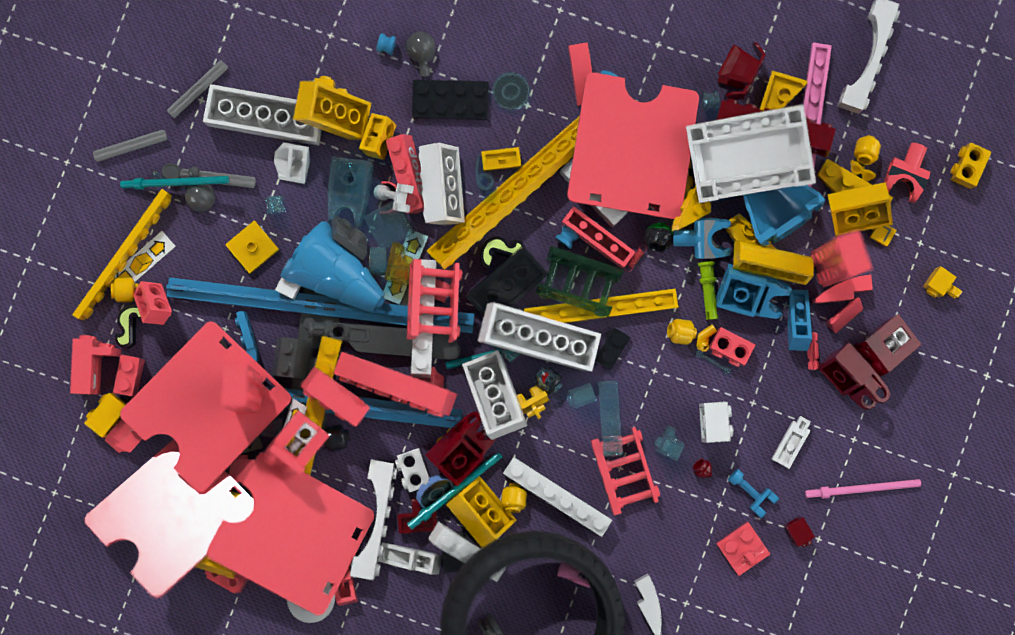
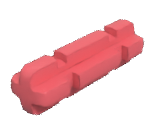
[807,332,819,370]

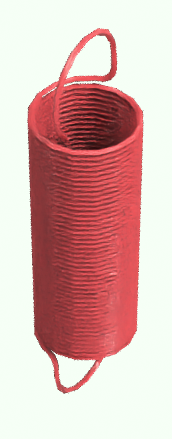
[625,245,647,272]

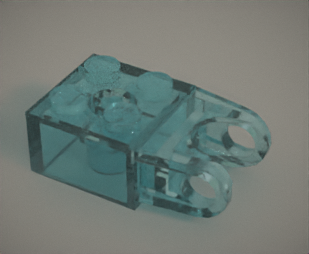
[327,156,374,228]

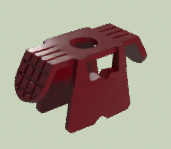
[717,42,766,100]

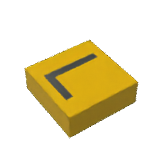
[869,225,897,247]

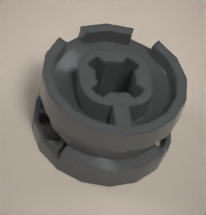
[477,613,505,635]

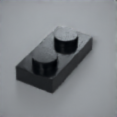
[595,327,631,370]

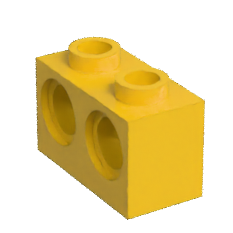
[359,113,397,160]
[950,143,992,189]

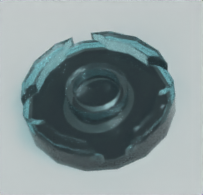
[492,72,530,110]

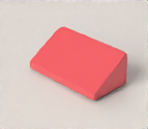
[826,297,863,333]

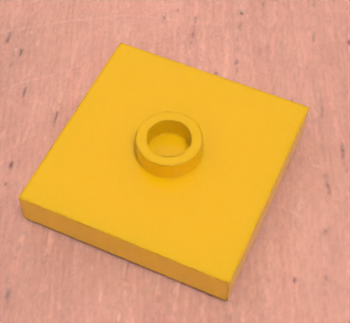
[225,220,279,274]

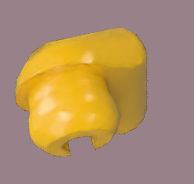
[696,324,717,352]

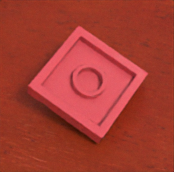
[716,522,770,576]

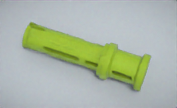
[698,261,718,320]

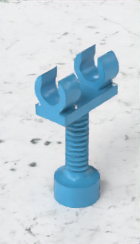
[728,469,779,518]

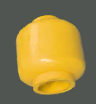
[854,136,881,165]
[111,277,139,303]
[667,319,697,345]
[501,483,527,513]

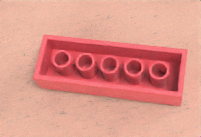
[810,230,872,288]
[334,352,457,418]

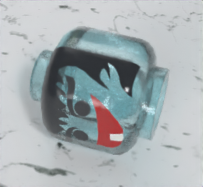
[534,366,562,395]

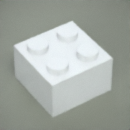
[699,402,733,442]

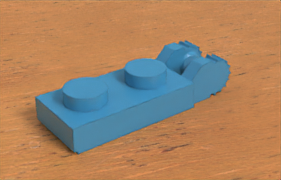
[235,311,259,363]

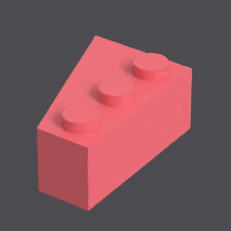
[300,366,370,427]

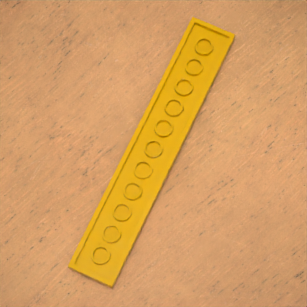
[427,116,580,270]

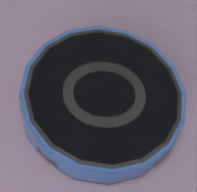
[416,475,453,509]

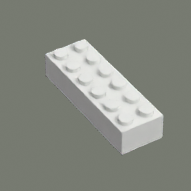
[203,84,322,146]
[478,303,601,371]

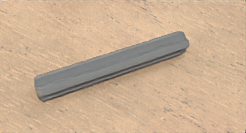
[167,61,228,118]
[93,130,167,161]
[180,169,256,188]

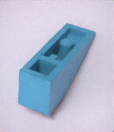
[787,290,812,351]

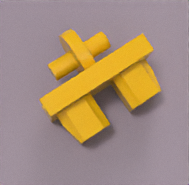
[517,385,550,419]

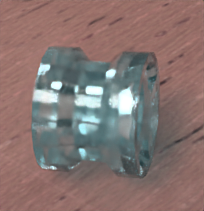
[702,91,720,111]
[265,196,286,215]

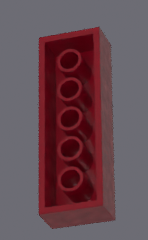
[717,99,836,157]

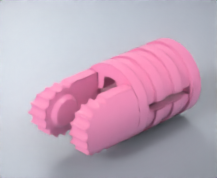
[557,562,590,588]

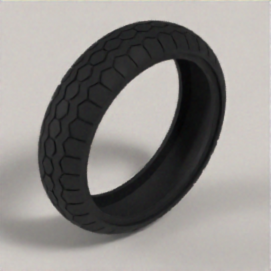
[440,531,625,635]

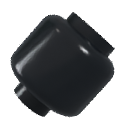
[323,424,351,452]

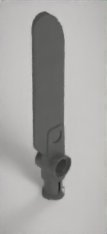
[308,321,461,360]

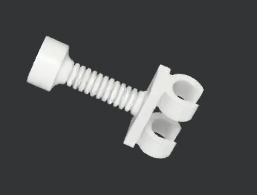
[374,183,414,213]

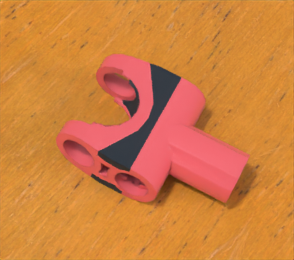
[884,143,930,204]

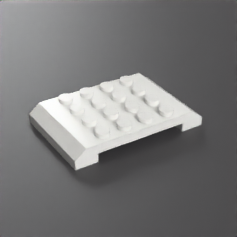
[686,105,816,203]

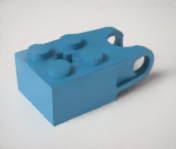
[716,264,792,319]

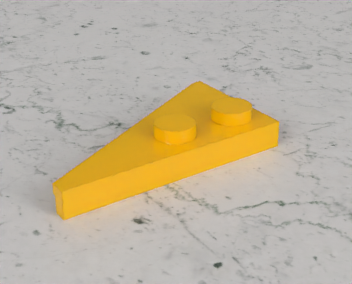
[760,70,807,110]
[672,180,711,230]

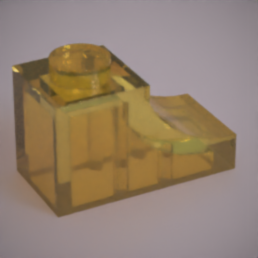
[385,242,410,286]

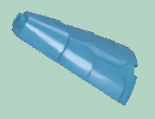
[743,185,825,246]
[280,221,386,313]

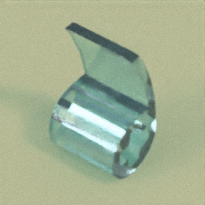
[476,154,494,193]

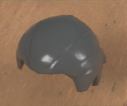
[406,31,436,77]
[185,167,216,212]

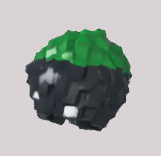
[643,222,673,253]

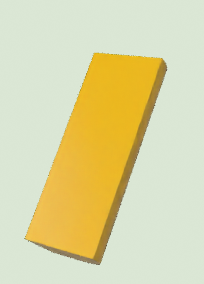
[733,240,814,285]

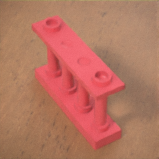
[407,259,462,343]
[590,427,660,515]

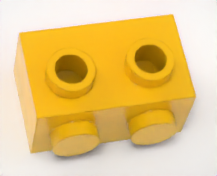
[84,393,127,438]

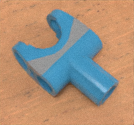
[673,218,731,258]

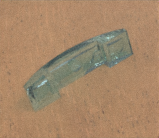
[598,381,623,456]

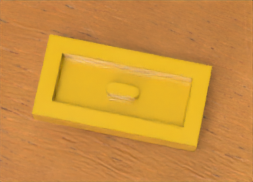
[481,147,521,171]

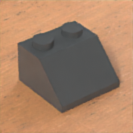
[271,337,311,380]

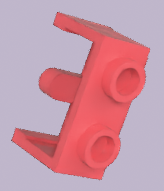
[204,571,248,594]

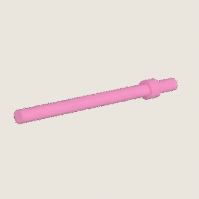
[805,479,921,499]

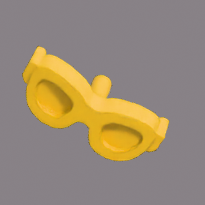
[850,160,876,181]

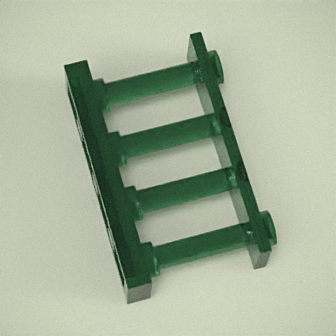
[535,246,624,317]

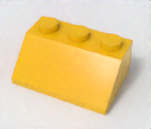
[828,182,893,236]
[446,476,517,547]

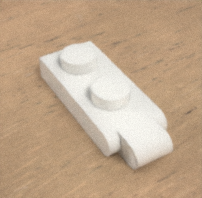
[771,416,810,469]

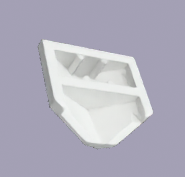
[274,142,310,184]

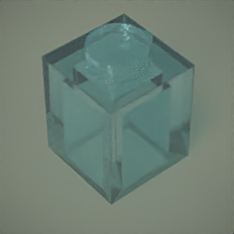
[566,383,597,409]

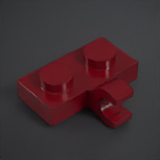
[397,498,437,534]

